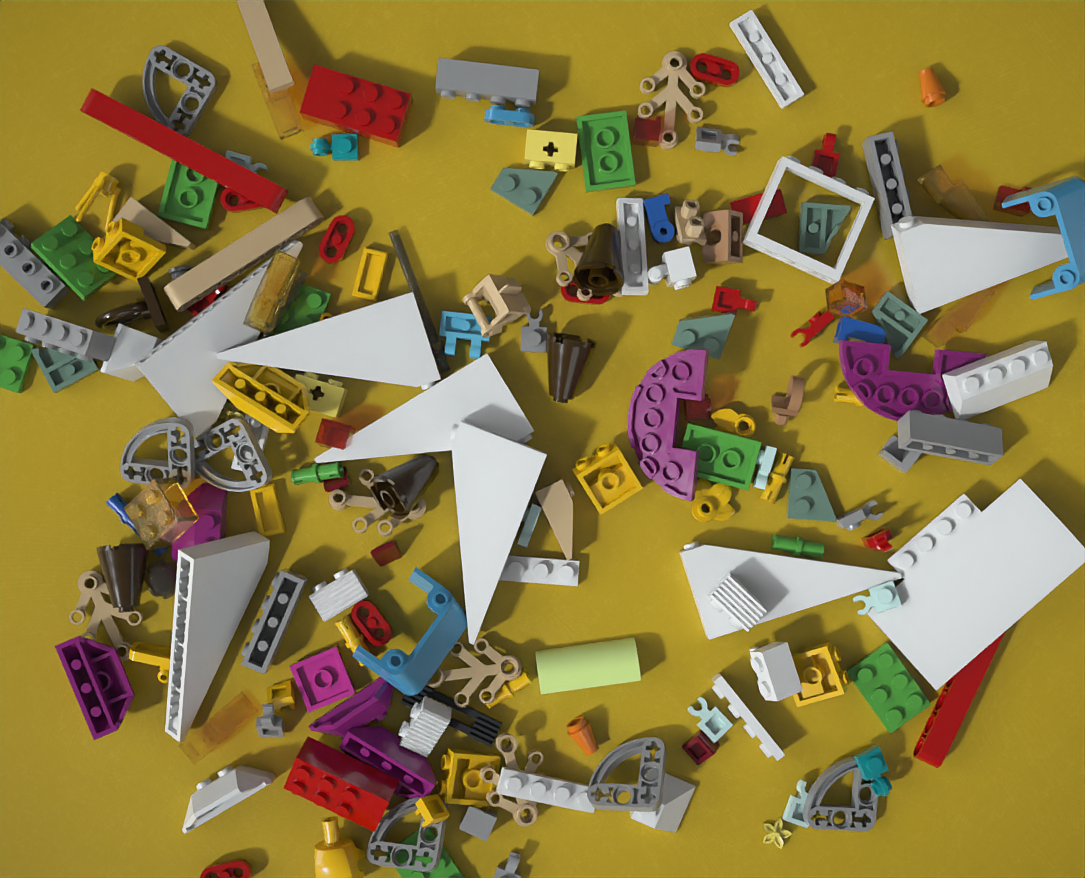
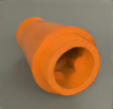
[918,68,946,108]
[566,716,599,756]

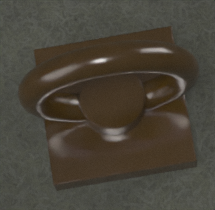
[95,275,170,333]

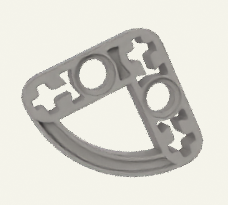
[142,45,218,137]
[120,417,195,489]
[184,418,273,492]
[587,737,667,812]
[803,756,878,831]
[367,798,448,872]

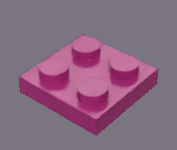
[290,646,356,713]

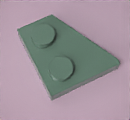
[490,168,558,216]
[797,202,851,255]
[871,291,928,359]
[672,312,735,359]
[31,348,101,393]
[786,468,836,522]

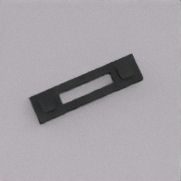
[400,685,502,747]

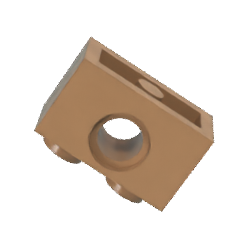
[702,209,743,265]

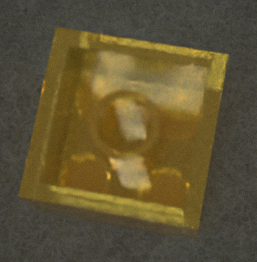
[124,477,199,550]

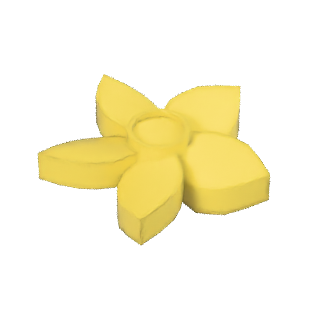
[219,400,245,422]
[763,818,792,849]

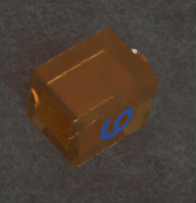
[825,278,868,318]

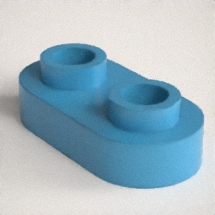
[484,105,535,128]

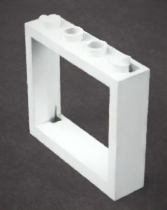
[742,156,875,284]

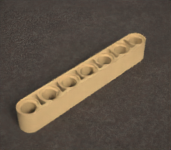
[163,197,324,312]

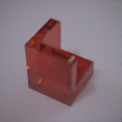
[632,116,662,147]
[993,185,1032,217]
[315,418,355,450]

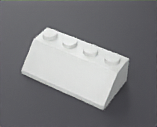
[942,340,1053,420]

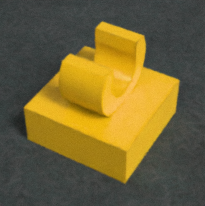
[267,680,295,714]
[415,794,450,827]

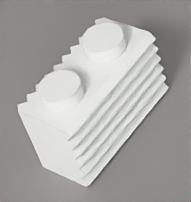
[309,568,370,622]
[708,573,768,632]
[398,696,451,757]

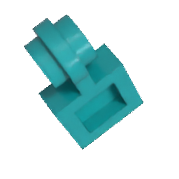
[310,134,359,161]
[854,745,892,797]

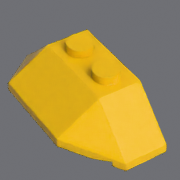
[212,362,310,433]

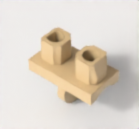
[673,200,707,245]

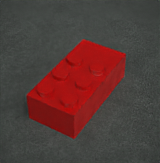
[299,64,413,148]
[284,736,399,832]

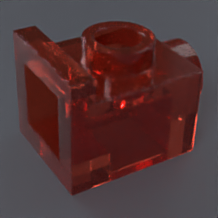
[683,393,712,421]

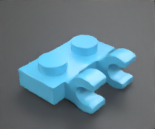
[439,311,492,359]

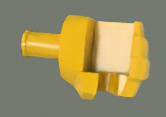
[314,816,365,878]

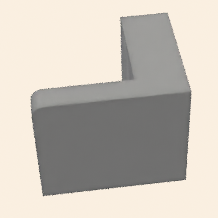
[877,435,921,473]
[459,805,498,842]

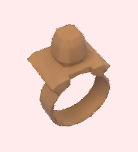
[771,375,804,425]

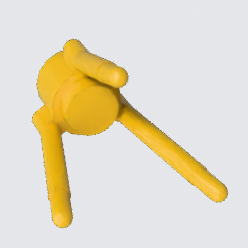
[75,172,121,231]

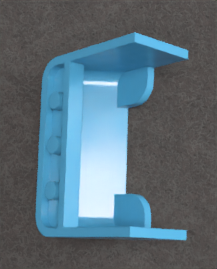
[1002,176,1085,300]
[352,567,467,696]

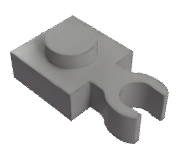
[521,309,547,353]

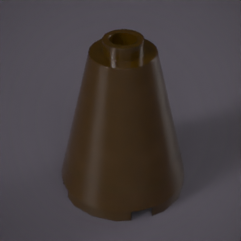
[573,223,624,296]
[546,332,597,403]
[370,454,439,520]
[97,543,149,613]

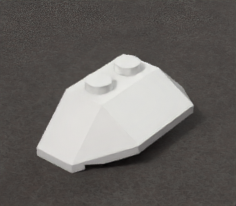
[182,765,277,834]

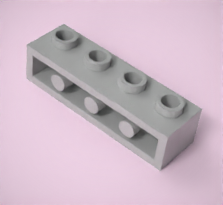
[435,58,539,108]
[862,131,914,240]
[0,217,72,310]
[16,308,115,362]
[897,410,1004,466]
[241,568,309,674]

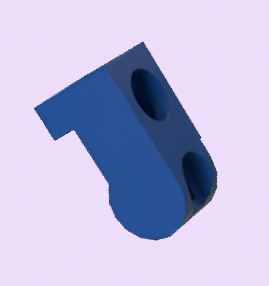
[643,193,675,244]
[833,316,886,344]

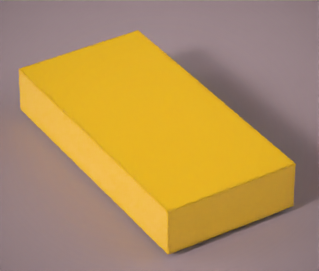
[352,247,389,302]
[250,484,286,537]

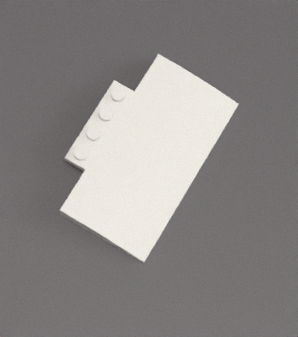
[867,479,1085,691]

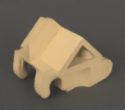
[463,274,531,338]

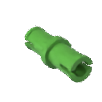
[291,461,344,485]
[771,534,824,559]

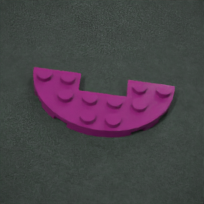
[839,340,986,421]
[627,349,709,501]

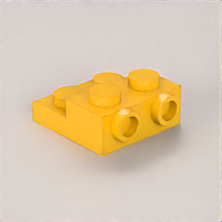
[92,217,166,283]
[572,443,643,515]
[792,641,850,707]
[437,748,501,807]

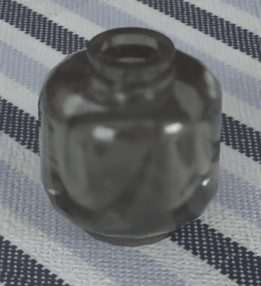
[144,560,177,599]

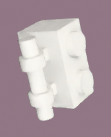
[647,246,697,290]
[749,642,803,701]

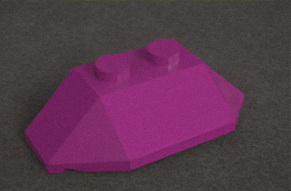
[172,483,228,563]
[55,636,135,740]
[308,677,395,737]
[339,726,437,799]

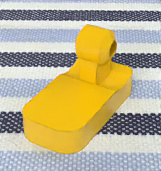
[129,642,171,683]

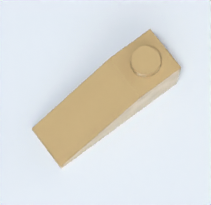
[112,197,196,250]
[535,479,575,561]

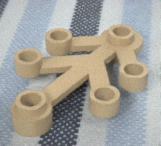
[638,51,705,150]
[546,231,626,301]
[329,469,426,537]
[69,571,143,662]
[427,638,522,708]
[480,733,547,827]

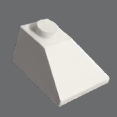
[101,324,164,382]
[629,768,696,833]

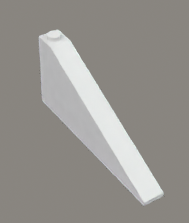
[891,216,1068,314]
[135,240,303,437]
[216,292,441,390]
[314,354,534,463]
[449,420,547,645]
[165,531,270,742]
[679,541,902,640]

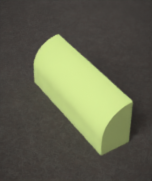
[535,638,641,694]

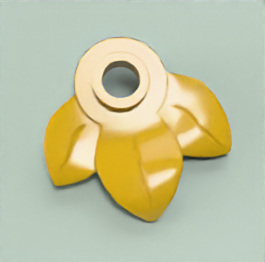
[711,408,756,437]
[692,478,736,522]

